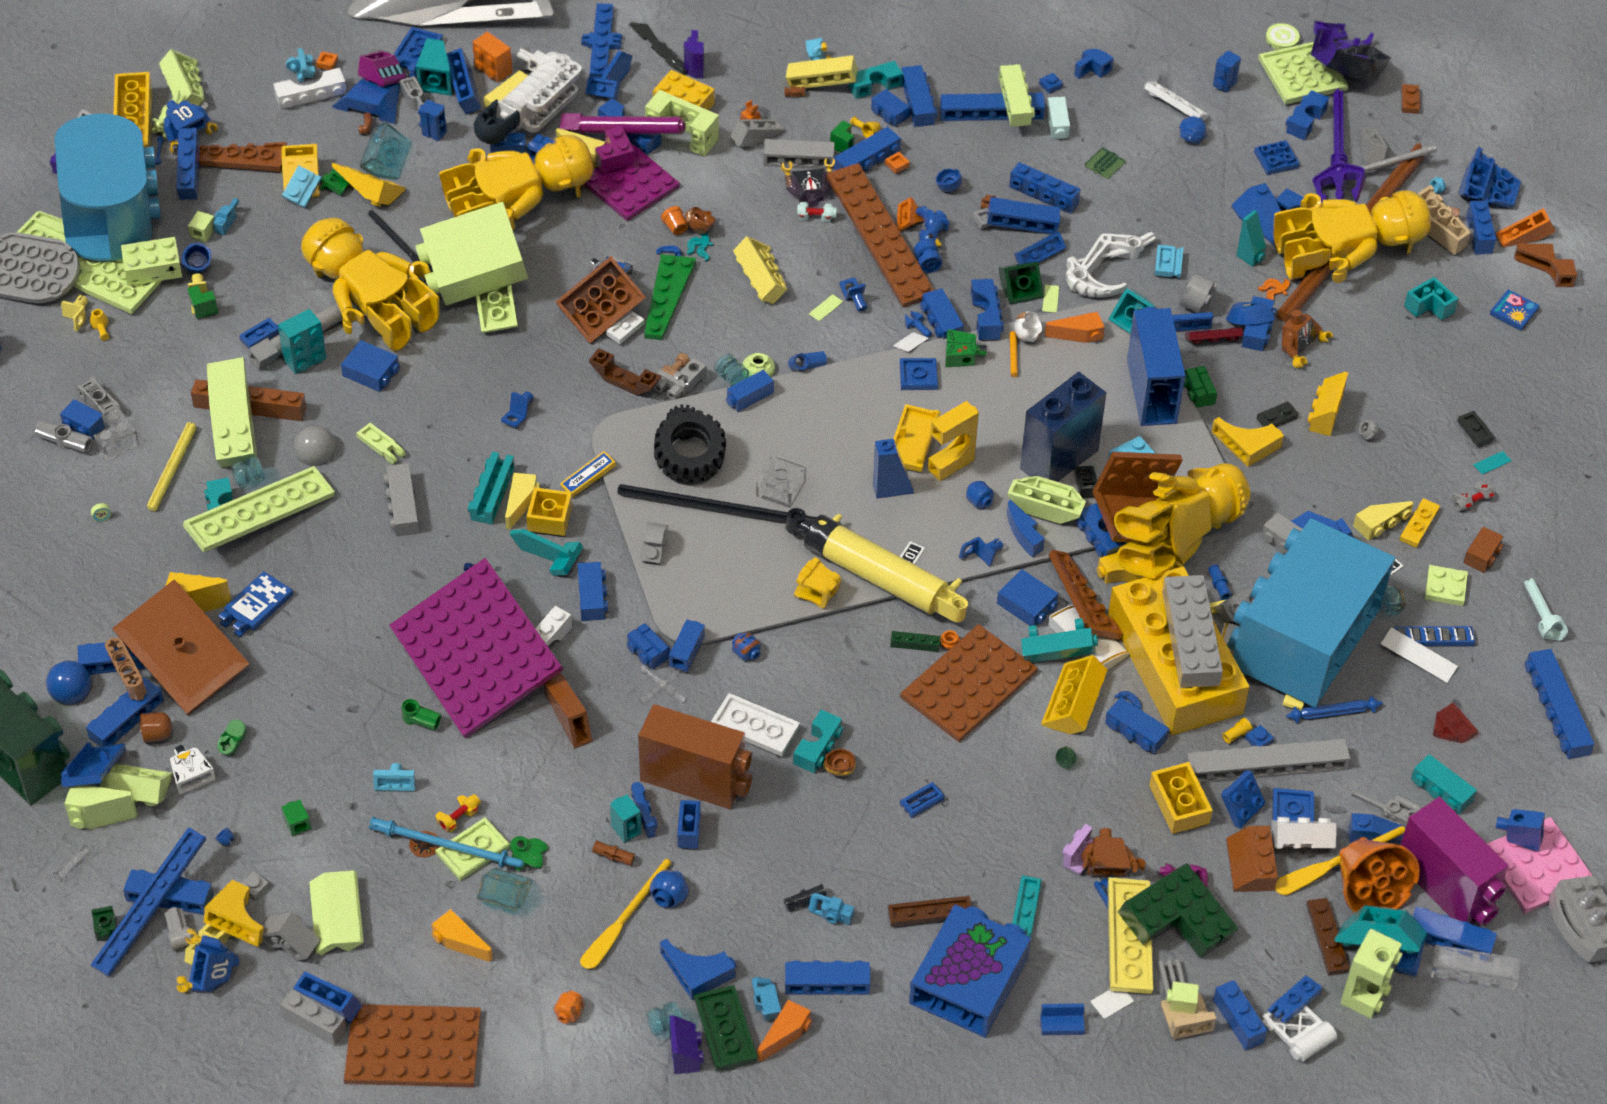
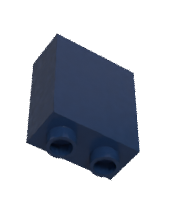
[1020,372,1107,482]

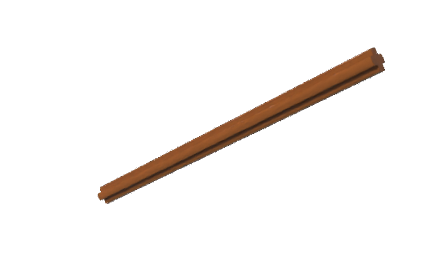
[1276,143,1426,323]

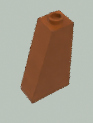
[543,672,592,748]

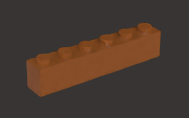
[191,379,307,421]

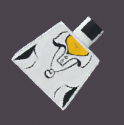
[170,745,215,795]

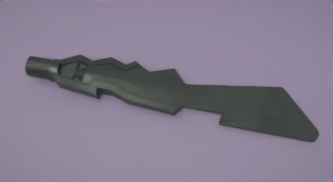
[629,22,687,75]

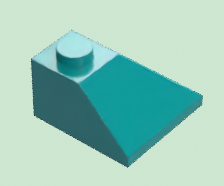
[1108,288,1156,334]

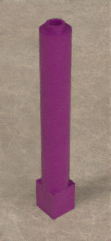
[559,113,686,136]

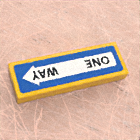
[560,451,617,498]

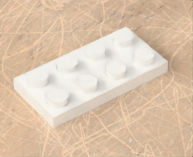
[711,693,800,757]

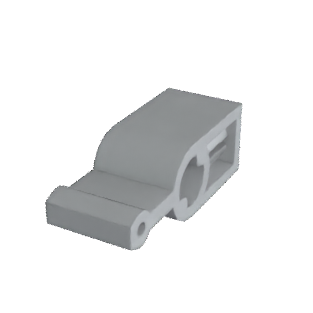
[400,76,424,111]

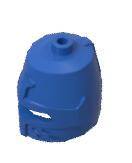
[182,243,212,273]

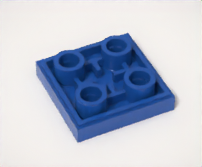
[1254,140,1300,175]

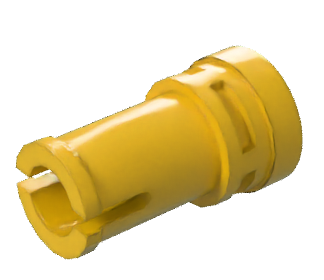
[1222,718,1253,744]

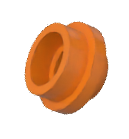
[940,630,960,649]

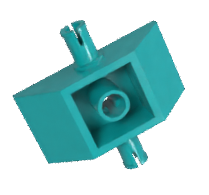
[1335,906,1427,953]

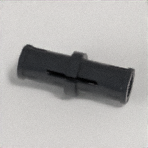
[783,884,827,911]

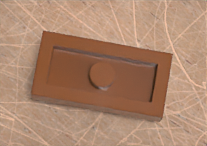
[1401,84,1420,114]

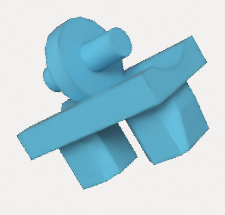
[286,48,315,82]

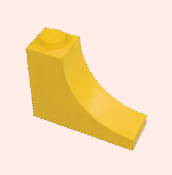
[1211,417,1284,467]
[1096,552,1145,584]
[204,880,264,947]

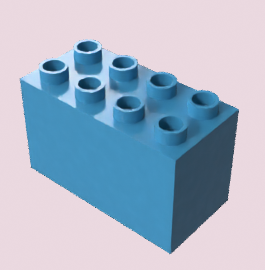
[1227,518,1396,708]

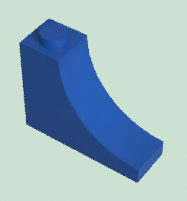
[660,939,737,1000]

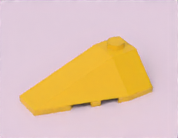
[332,163,406,207]

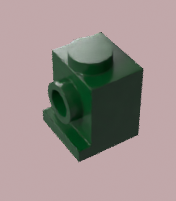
[91,906,117,942]

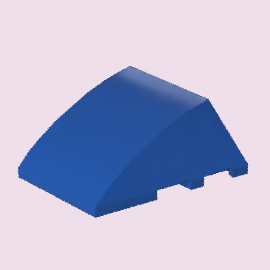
[332,78,400,124]
[1458,147,1521,207]

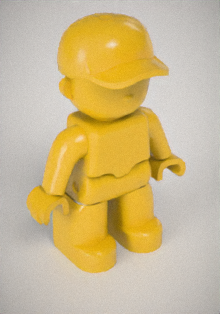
[439,135,594,230]
[1273,190,1431,283]
[301,217,439,352]
[1114,463,1251,579]

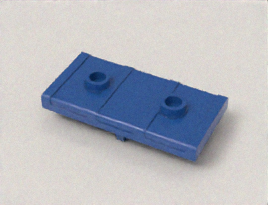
[61,742,126,787]

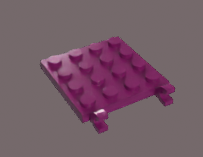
[583,144,680,221]

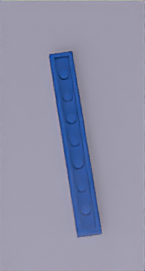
[91,827,207,977]

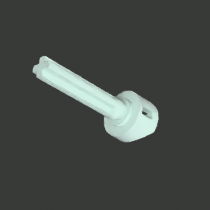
[1524,578,1568,641]

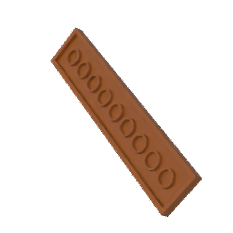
[826,163,934,308]

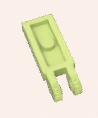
[356,423,406,464]

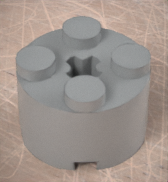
[1180,273,1218,313]

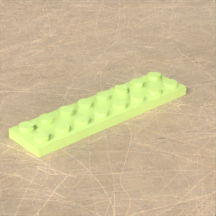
[183,466,335,553]

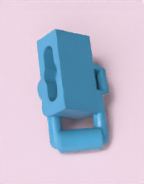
[213,198,239,235]
[808,893,854,925]
[752,977,781,1021]

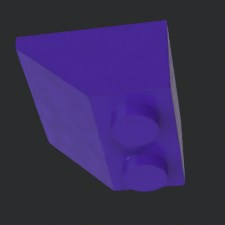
[669,1015,704,1074]

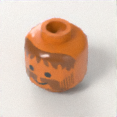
[553,991,585,1024]

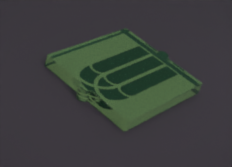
[1084,147,1125,179]

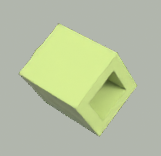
[188,211,214,242]
[1166,982,1199,1014]

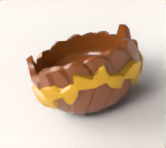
[824,749,856,777]

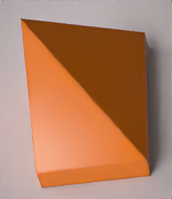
[897,197,924,232]

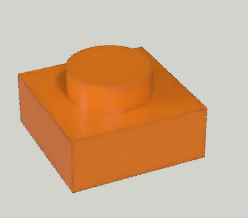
[316,51,338,70]
[885,152,910,174]

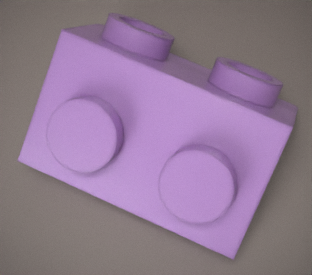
[1062,823,1093,875]

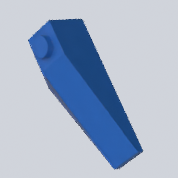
[1231,183,1281,246]

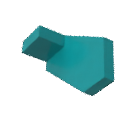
[509,529,583,576]

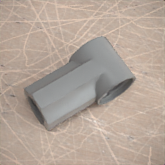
[165,907,192,950]

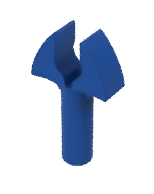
[905,311,932,338]

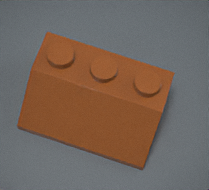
[1226,825,1278,892]

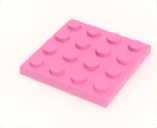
[1487,817,1593,914]

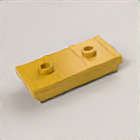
[893,404,941,472]

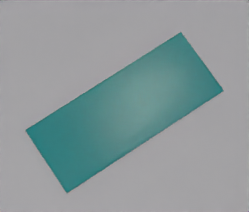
[1473,451,1512,475]

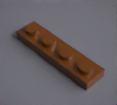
[887,896,972,927]
[1306,898,1349,976]

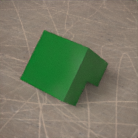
[830,120,854,153]
[187,285,218,319]

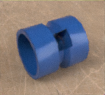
[914,239,942,273]

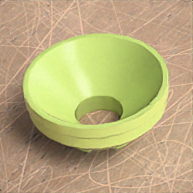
[742,353,775,378]

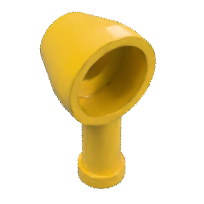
[850,117,881,138]
[90,309,109,341]

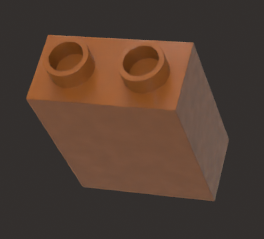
[638,704,753,810]

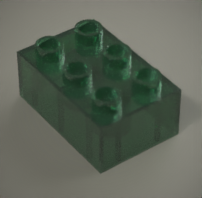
[0,669,70,806]

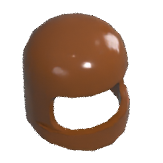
[140,712,172,743]

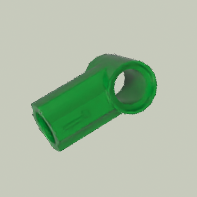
[401,699,442,730]

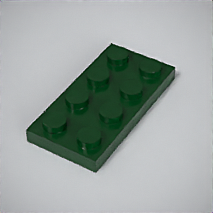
[694,985,758,1072]

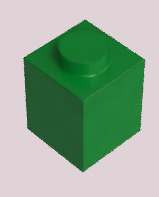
[281,799,311,836]

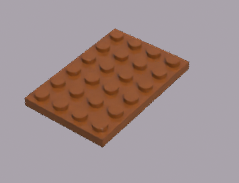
[900,624,1038,743]
[344,1004,481,1088]

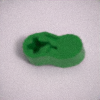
[217,719,247,756]

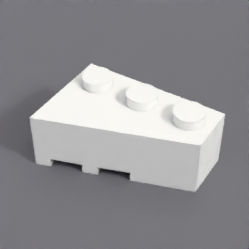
[1271,817,1336,848]

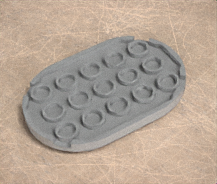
[0,233,80,303]

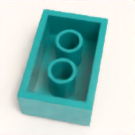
[278,308,327,374]

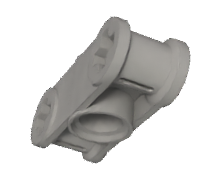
[76,377,122,423]

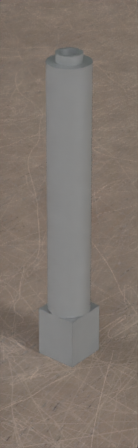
[248,299,360,370]

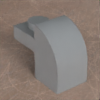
[641,522,669,563]

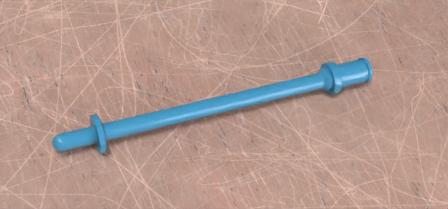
[369,817,524,868]

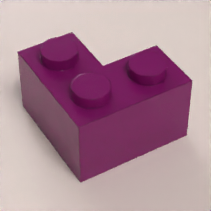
[595,126,634,174]

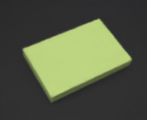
[436,817,510,881]

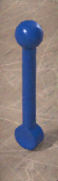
[155,136,164,165]

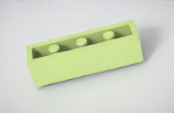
[999,64,1034,127]

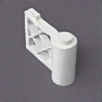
[1262,1006,1337,1062]

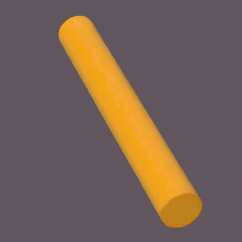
[1009,331,1018,377]

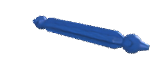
[1286,696,1383,723]

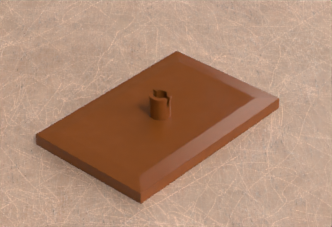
[112,579,250,716]

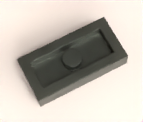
[1256,401,1298,427]
[1457,411,1494,447]

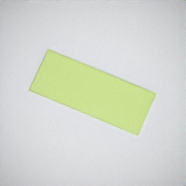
[1042,285,1059,312]
[809,294,843,321]

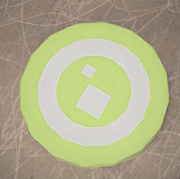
[1266,23,1300,50]

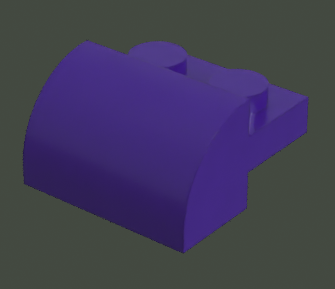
[684,30,704,79]

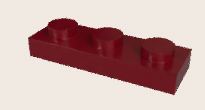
[1185,327,1243,343]

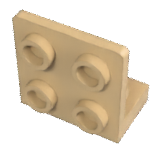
[1161,993,1216,1039]

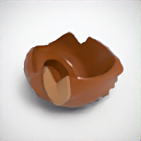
[685,207,715,235]

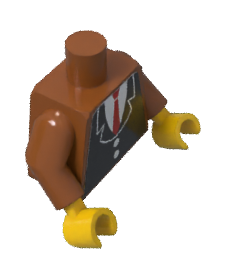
[1282,310,1333,368]

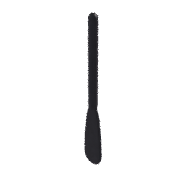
[368,210,434,272]

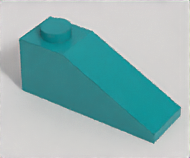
[1236,210,1266,267]

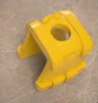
[794,557,841,609]

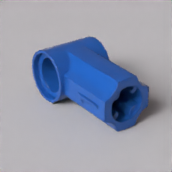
[788,351,827,372]

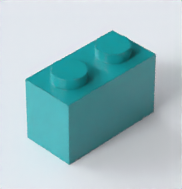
[610,794,641,843]

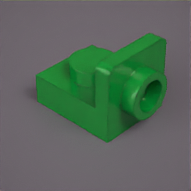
[320,169,349,196]

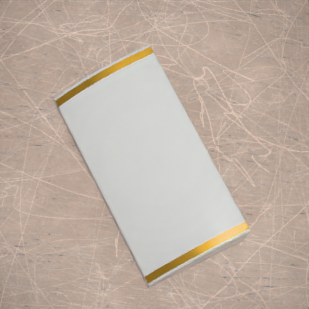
[1048,605,1129,669]

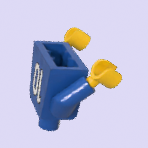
[164,100,218,154]
[176,929,239,993]

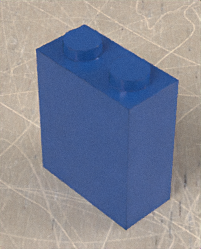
[341,340,400,392]
[997,569,1059,626]

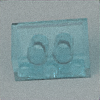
[359,121,411,180]

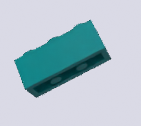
[1411,754,1477,815]

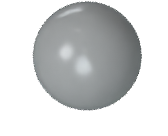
[293,425,336,466]

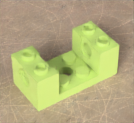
[645,90,719,156]
[1340,929,1403,1018]

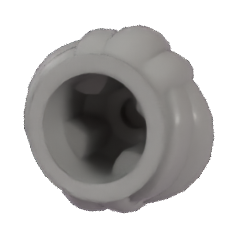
[1359,420,1379,440]

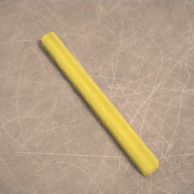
[147,422,196,512]

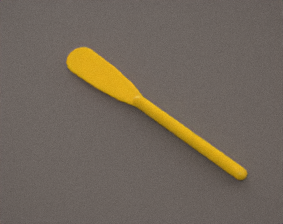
[1275,826,1406,895]
[580,859,671,969]

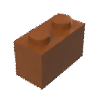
[1463,526,1504,573]

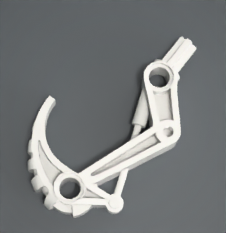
[1065,232,1156,298]

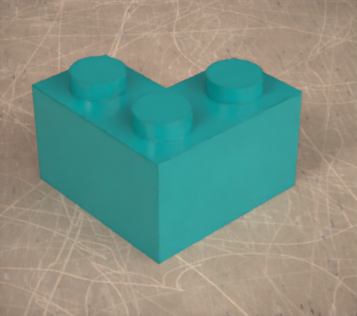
[1404,277,1459,320]

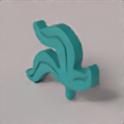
[687,233,713,262]

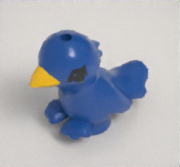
[916,206,950,247]

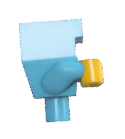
[806,38,831,61]

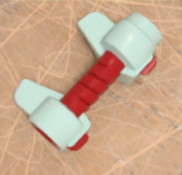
[797,202,837,222]

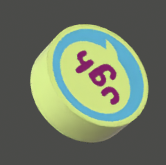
[91,503,111,522]

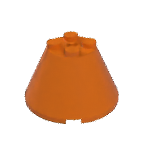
[1339,837,1419,913]

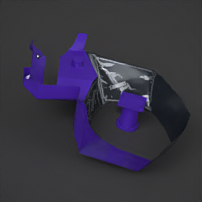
[1311,21,1391,80]

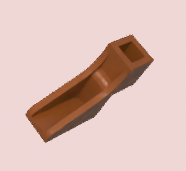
[1514,243,1577,287]

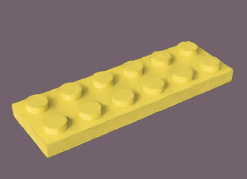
[1107,877,1153,994]

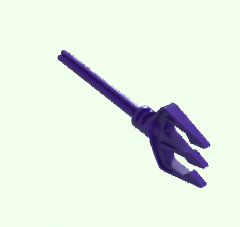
[1312,88,1366,203]

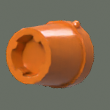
[661,206,688,235]

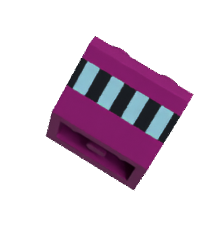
[358,50,406,87]

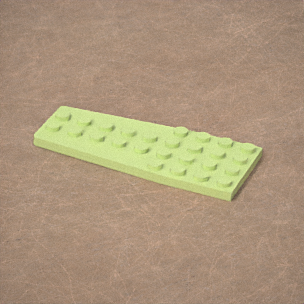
[16,211,163,314]

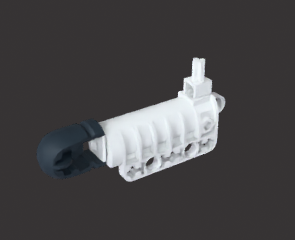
[474,48,582,144]

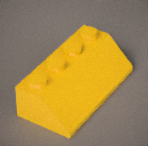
[1041,655,1108,734]

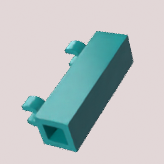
[1021,618,1098,663]

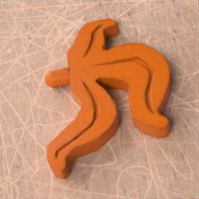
[1258,279,1290,300]

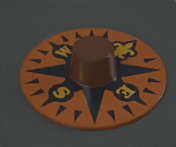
[409,831,440,858]

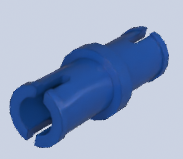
[1208,564,1232,600]

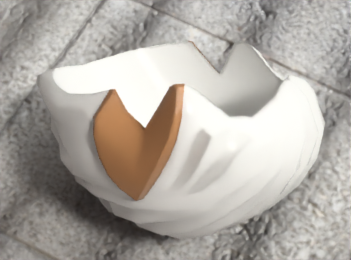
[1014,311,1042,342]

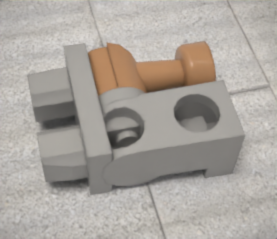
[654,353,707,400]

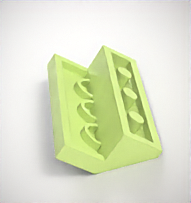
[309,871,364,955]

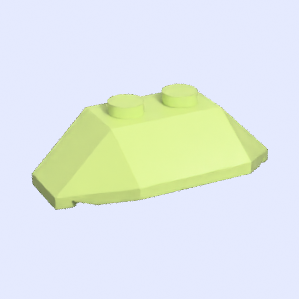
[1007,476,1086,524]

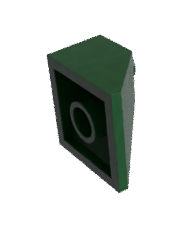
[998,261,1044,303]

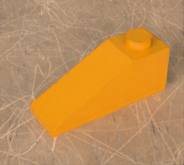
[431,909,493,962]

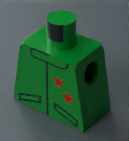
[945,329,987,367]

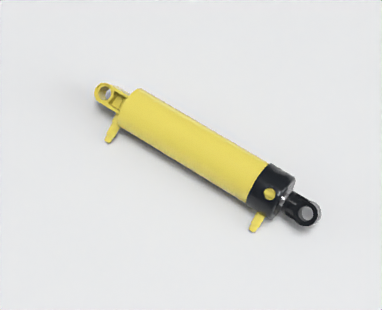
[785,508,968,622]

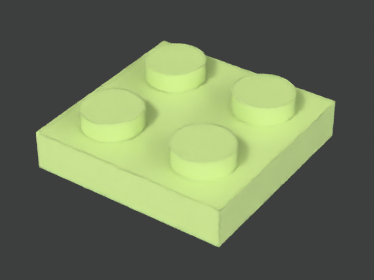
[1425,565,1468,606]

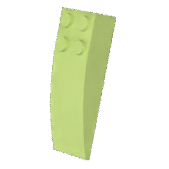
[476,284,518,333]
[207,357,258,468]

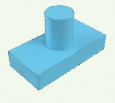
[373,763,416,791]

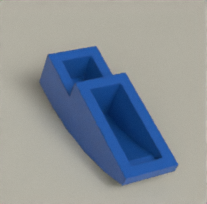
[1007,500,1045,558]

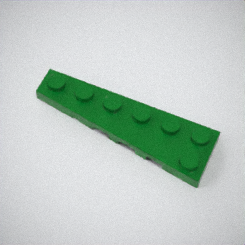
[644,254,696,340]

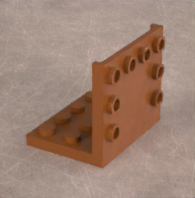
[1092,451,1183,543]

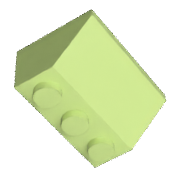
[100,763,173,806]

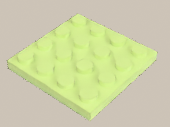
[1258,42,1348,105]

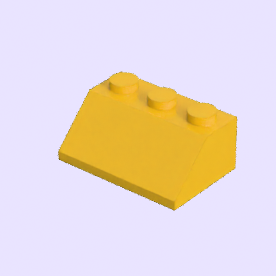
[1307,372,1349,436]

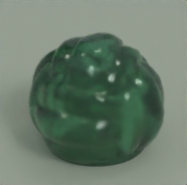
[1055,746,1077,769]

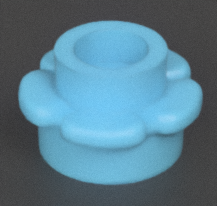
[1429,177,1446,194]

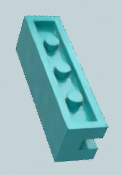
[468,451,515,525]

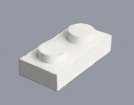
[606,311,645,344]

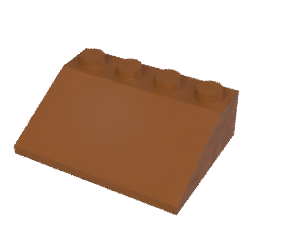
[555,256,646,344]

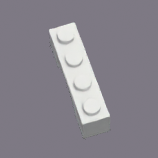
[273,68,347,110]
[535,606,572,646]

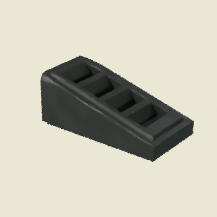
[1074,466,1097,498]

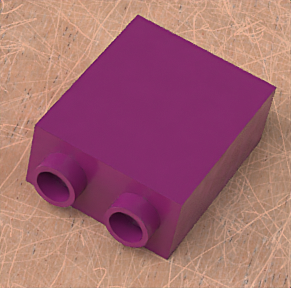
[1401,797,1509,926]

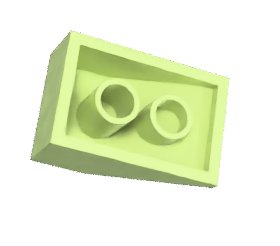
[64,785,138,829]

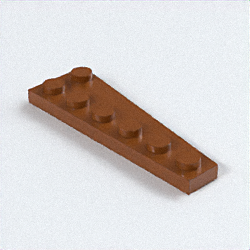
[177,142,287,172]
[1049,550,1123,640]

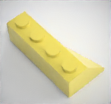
[733,236,787,304]

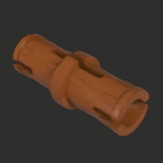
[592,840,635,866]

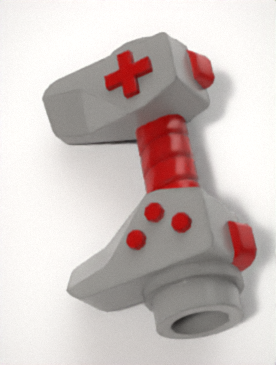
[1453,481,1495,511]

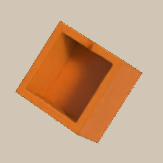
[472,31,513,83]

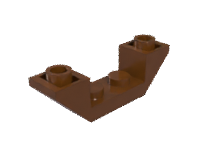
[589,348,661,395]

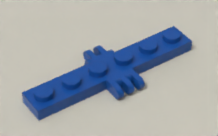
[581,3,622,78]

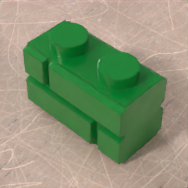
[1184,366,1217,408]

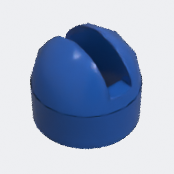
[215,828,234,846]

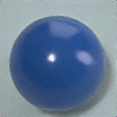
[46,660,92,705]

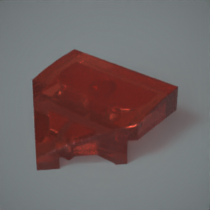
[1433,703,1478,743]

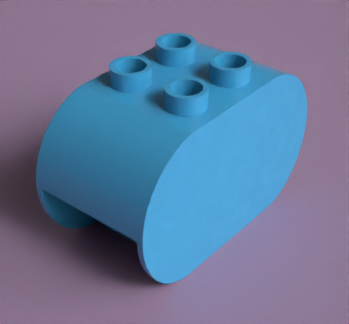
[55,114,161,261]

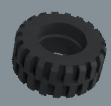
[654,409,726,484]

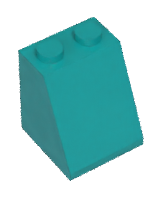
[416,38,452,96]

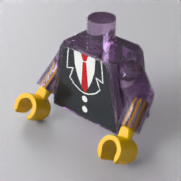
[781,158,835,207]

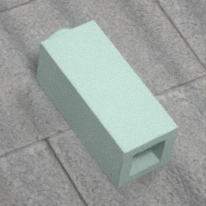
[1047,97,1070,139]

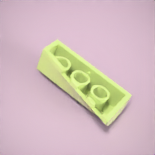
[159,49,204,106]

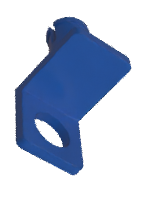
[839,277,868,312]
[501,391,534,427]
[959,536,1003,566]

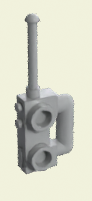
[1351,790,1422,826]

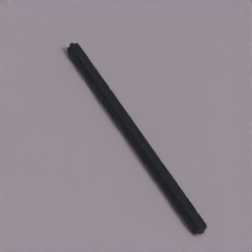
[617,484,841,524]

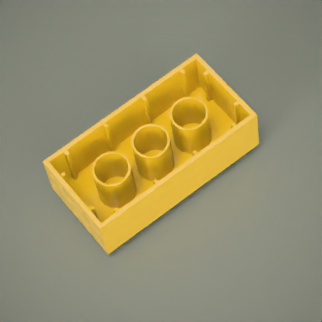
[1108,566,1250,736]

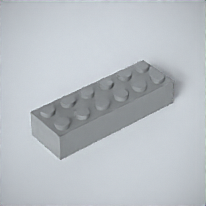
[1162,575,1223,688]

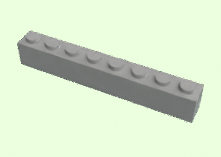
[1185,739,1350,783]

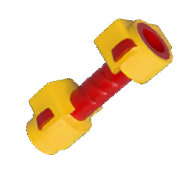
[435,794,481,833]

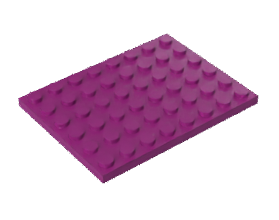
[389,558,564,739]

